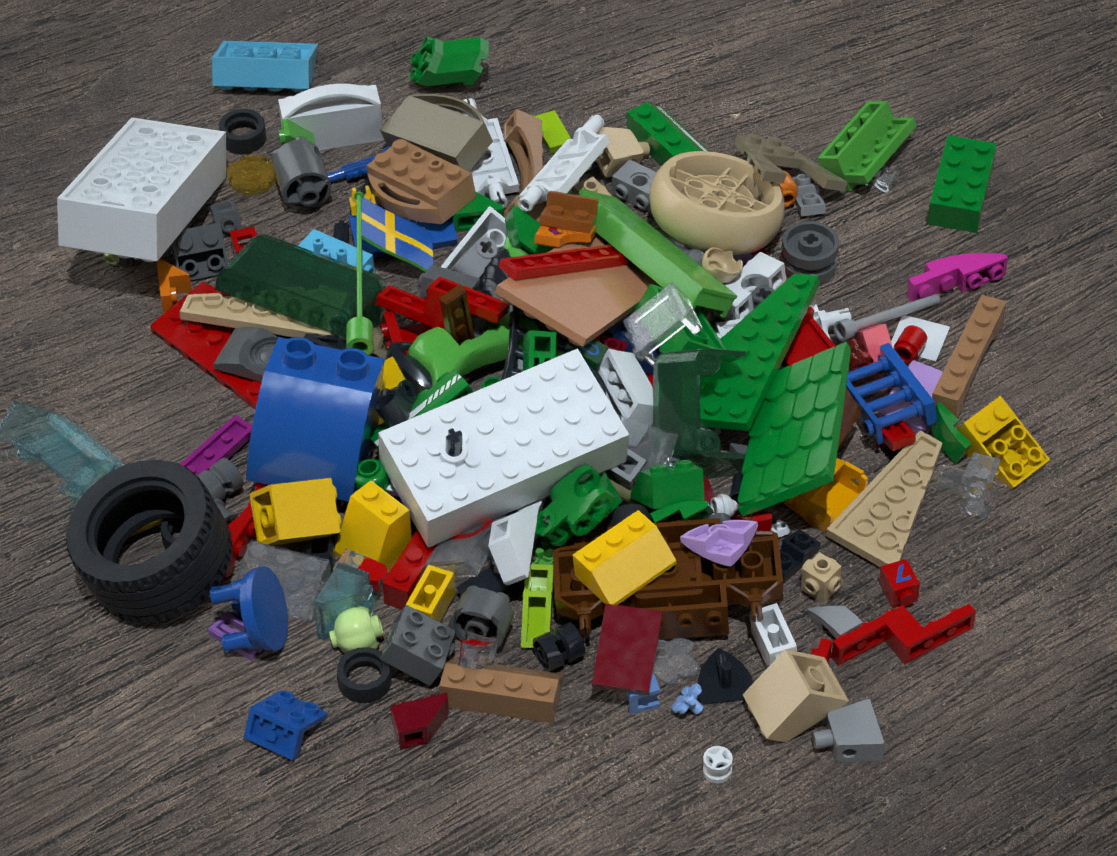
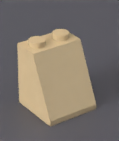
[743,649,849,742]

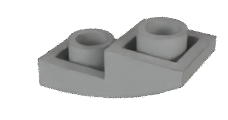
[793,174,826,217]

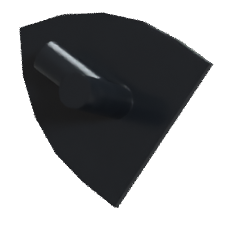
[698,648,754,705]

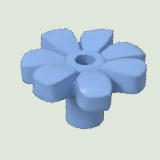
[671,683,704,715]

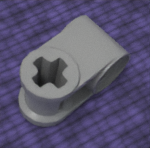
[451,237,497,278]

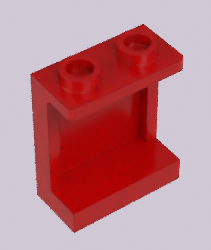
[782,306,842,367]

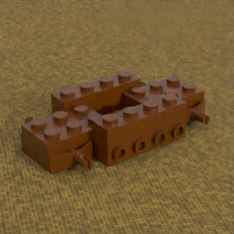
[553,518,784,640]

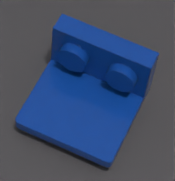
[243,691,328,760]

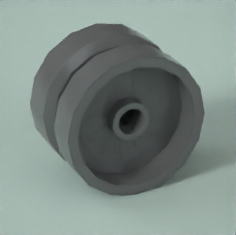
[781,221,839,284]

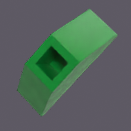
[505,205,556,255]

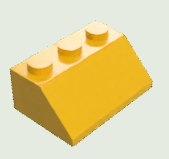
[573,510,677,605]

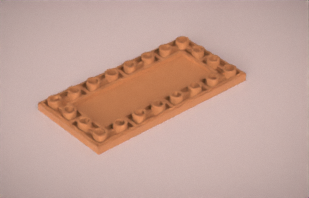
[494,233,663,346]

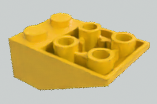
[957,395,1050,489]

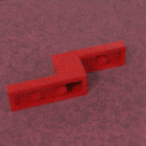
[376,276,510,329]
[832,604,976,666]

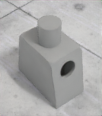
[812,699,885,762]

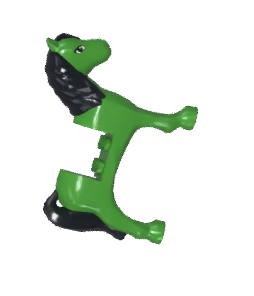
[386,237,566,394]

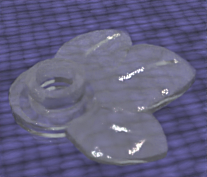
[654,638,700,685]

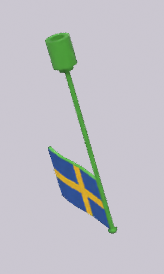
[346,192,433,355]

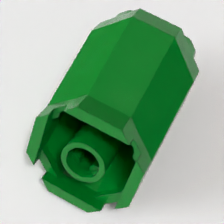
[409,36,489,86]

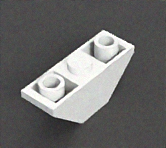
[488,505,539,586]

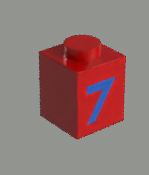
[879,559,920,608]

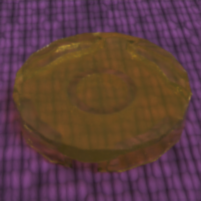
[227,155,277,195]

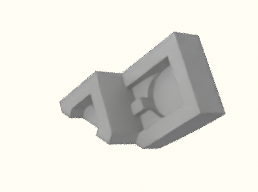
[807,606,863,638]

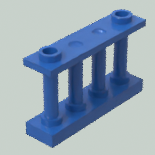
[846,343,937,445]

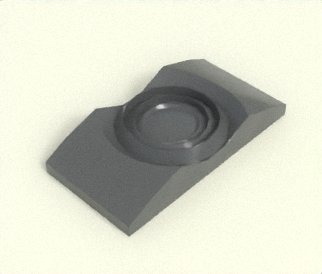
[213,327,278,382]

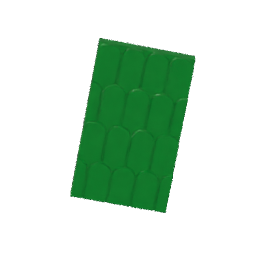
[737,342,861,517]

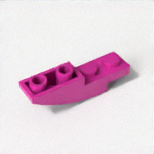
[907,253,1008,302]

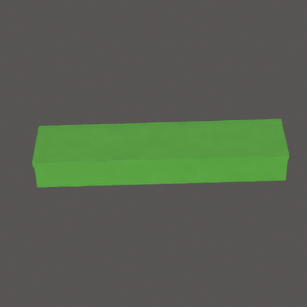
[579,189,737,318]

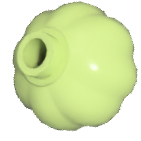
[329,606,384,654]

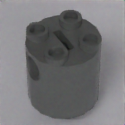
[272,137,332,210]

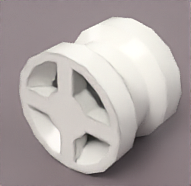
[703,746,733,784]

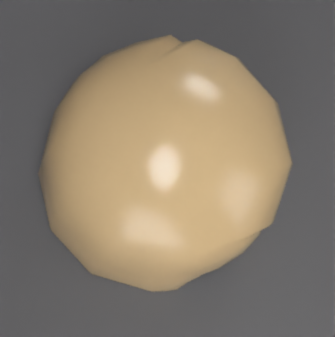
[701,247,743,283]

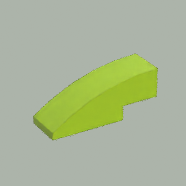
[521,564,554,648]

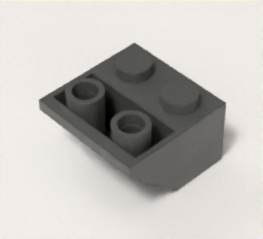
[171,222,230,280]

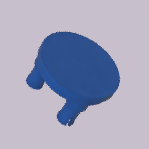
[210,566,288,652]

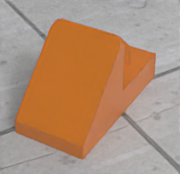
[157,260,192,314]

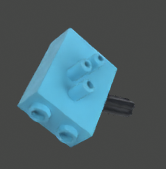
[285,220,375,299]

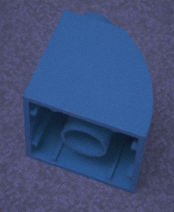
[246,337,385,502]

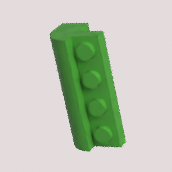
[817,101,917,191]

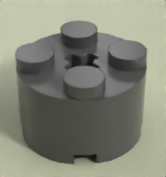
[448,586,513,653]

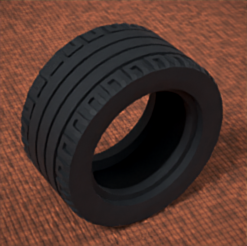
[66,460,232,623]

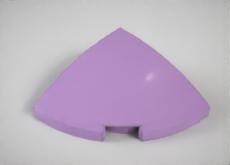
[680,520,758,567]

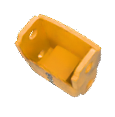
[783,458,868,533]

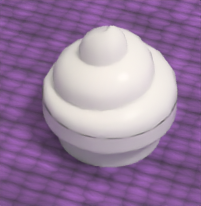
[710,494,739,517]

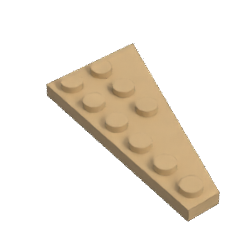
[180,285,353,338]
[826,430,943,567]

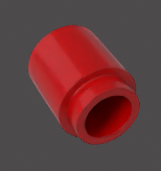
[894,325,928,363]

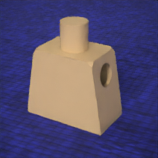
[595,127,650,177]

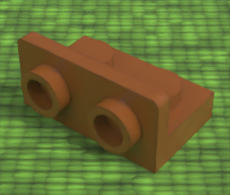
[539,191,598,234]

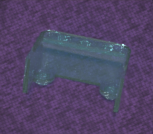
[0,401,126,501]

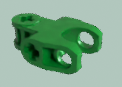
[535,464,615,546]

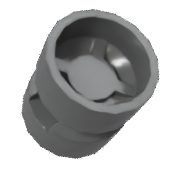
[197,458,243,501]

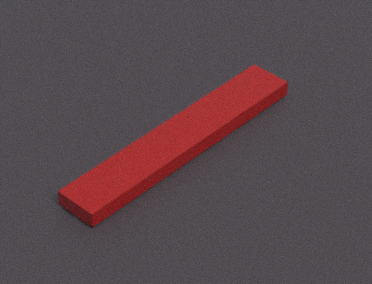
[498,245,630,280]

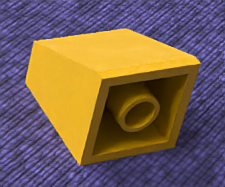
[249,478,341,548]
[335,480,412,571]

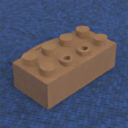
[366,139,477,224]

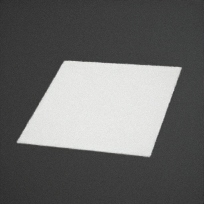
[891,315,950,361]

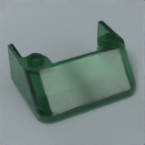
[653,348,746,465]

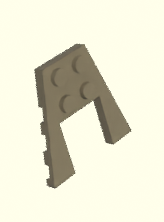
[734,133,848,191]

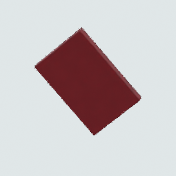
[592,604,663,695]

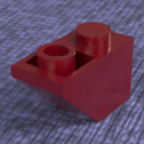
[390,693,449,750]

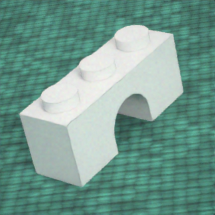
[713,252,786,321]

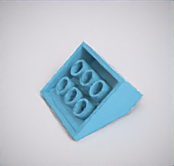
[212,41,318,92]

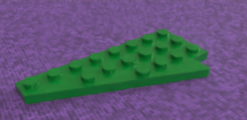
[659,274,820,431]

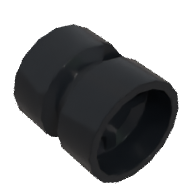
[533,622,585,672]

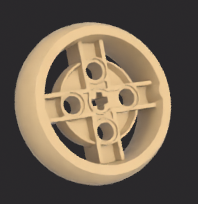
[649,151,785,255]

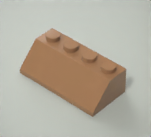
[439,658,565,723]

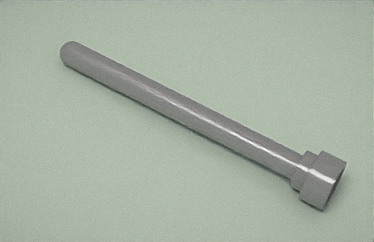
[834,294,941,341]

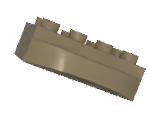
[380,94,493,172]

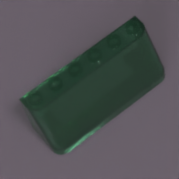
[215,234,386,338]

